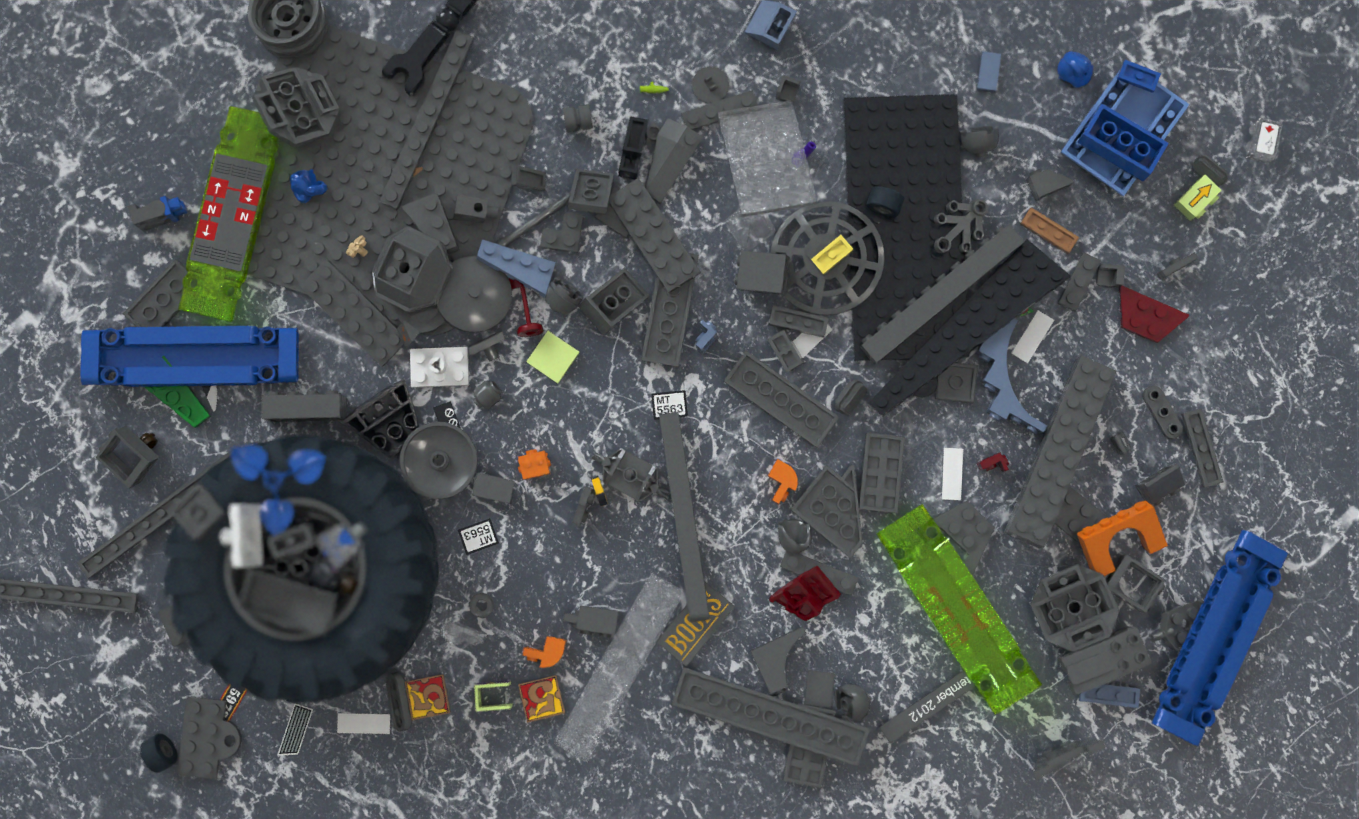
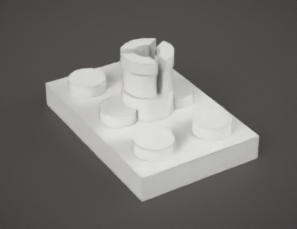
[410,347,469,388]
[221,504,263,567]

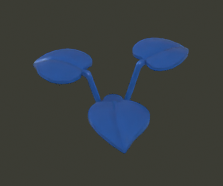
[231,445,325,536]

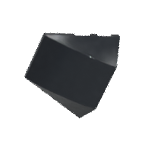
[340,378,419,458]

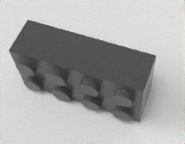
[262,391,347,422]

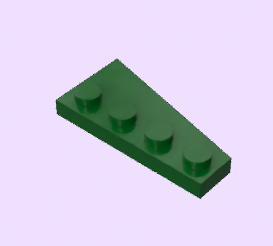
[145,356,211,428]

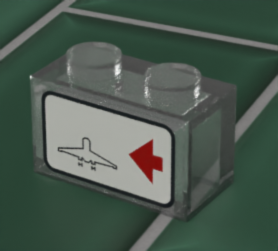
[1246,118,1283,163]

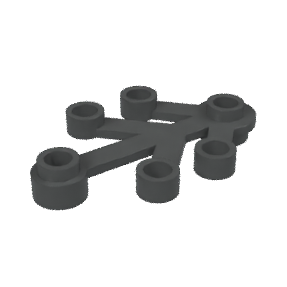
[934,199,988,254]

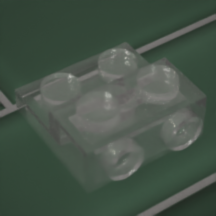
[439,620,488,646]

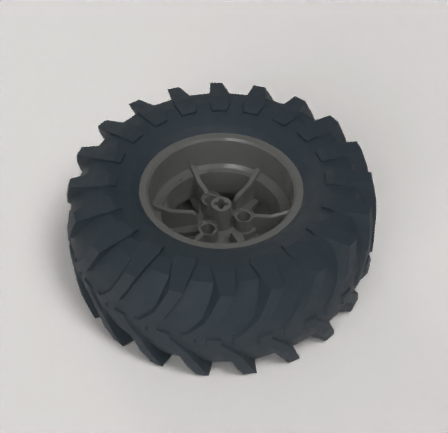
[163,435,439,703]

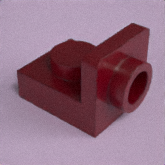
[977,452,1009,472]

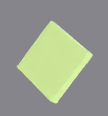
[526,331,580,383]

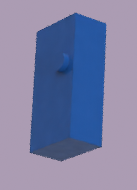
[1077,104,1169,181]

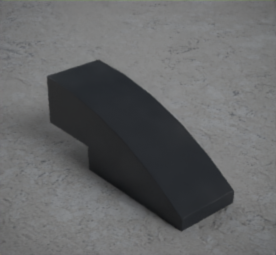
[618,116,649,180]

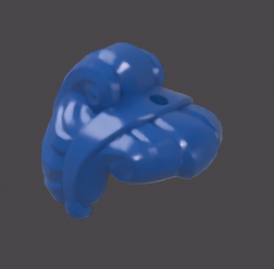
[1057,51,1093,88]
[290,169,328,203]

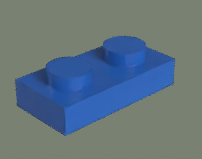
[1117,60,1161,93]

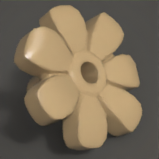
[346,235,368,258]

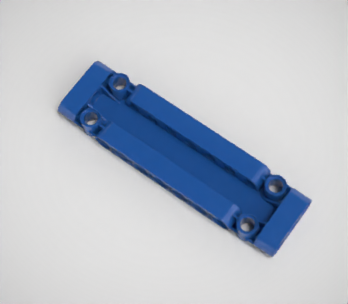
[80,326,299,387]
[1151,530,1288,746]

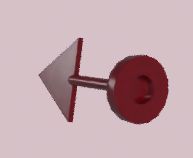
[509,278,544,337]

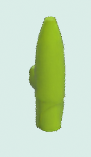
[640,82,669,93]

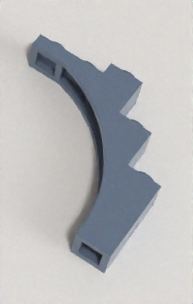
[976,319,1047,434]

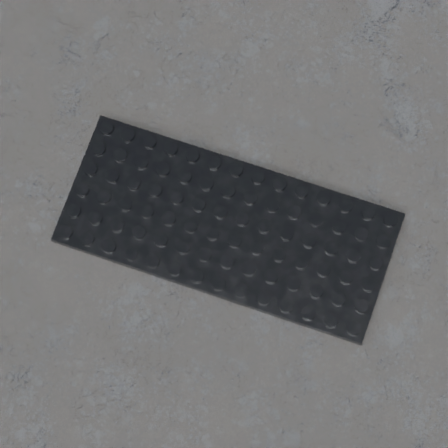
[843,94,969,361]

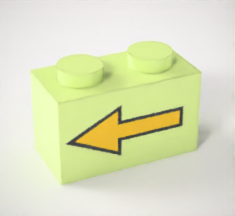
[1174,175,1222,220]

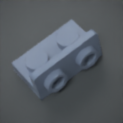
[696,320,717,355]

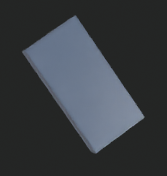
[977,51,1001,92]

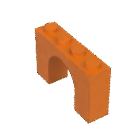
[1076,500,1168,576]

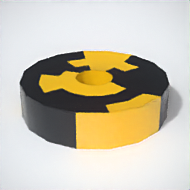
[591,476,608,507]

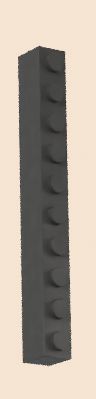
[860,224,1024,365]

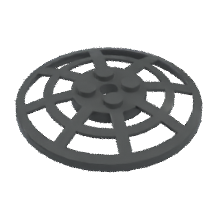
[770,201,885,315]

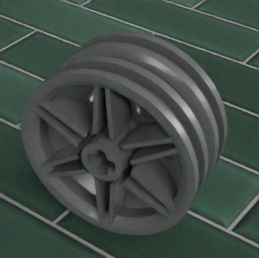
[247,0,328,58]

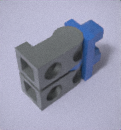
[128,196,187,231]

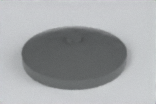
[436,256,512,333]
[400,422,478,499]

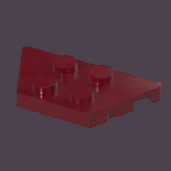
[1119,286,1189,343]

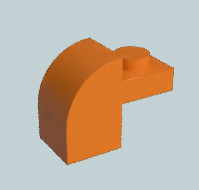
[767,459,798,504]
[523,636,567,668]

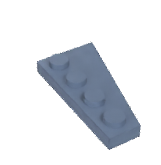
[476,239,556,298]

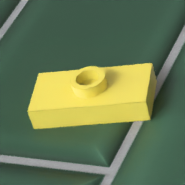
[811,235,853,275]

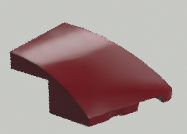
[769,565,841,621]

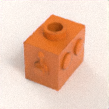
[518,449,551,480]

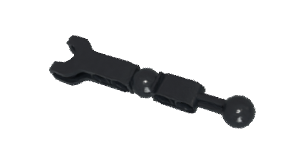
[382,0,478,96]

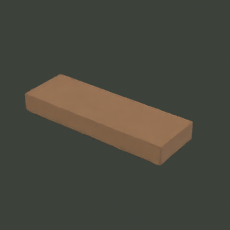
[1020,207,1079,254]

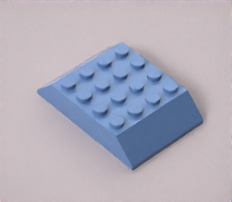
[1061,70,1190,196]

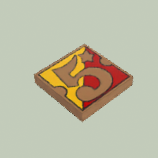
[405,674,451,720]
[518,675,565,723]

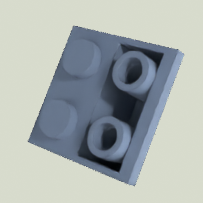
[745,0,797,51]

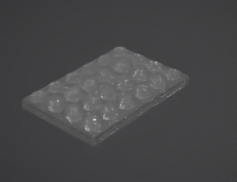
[717,100,817,217]

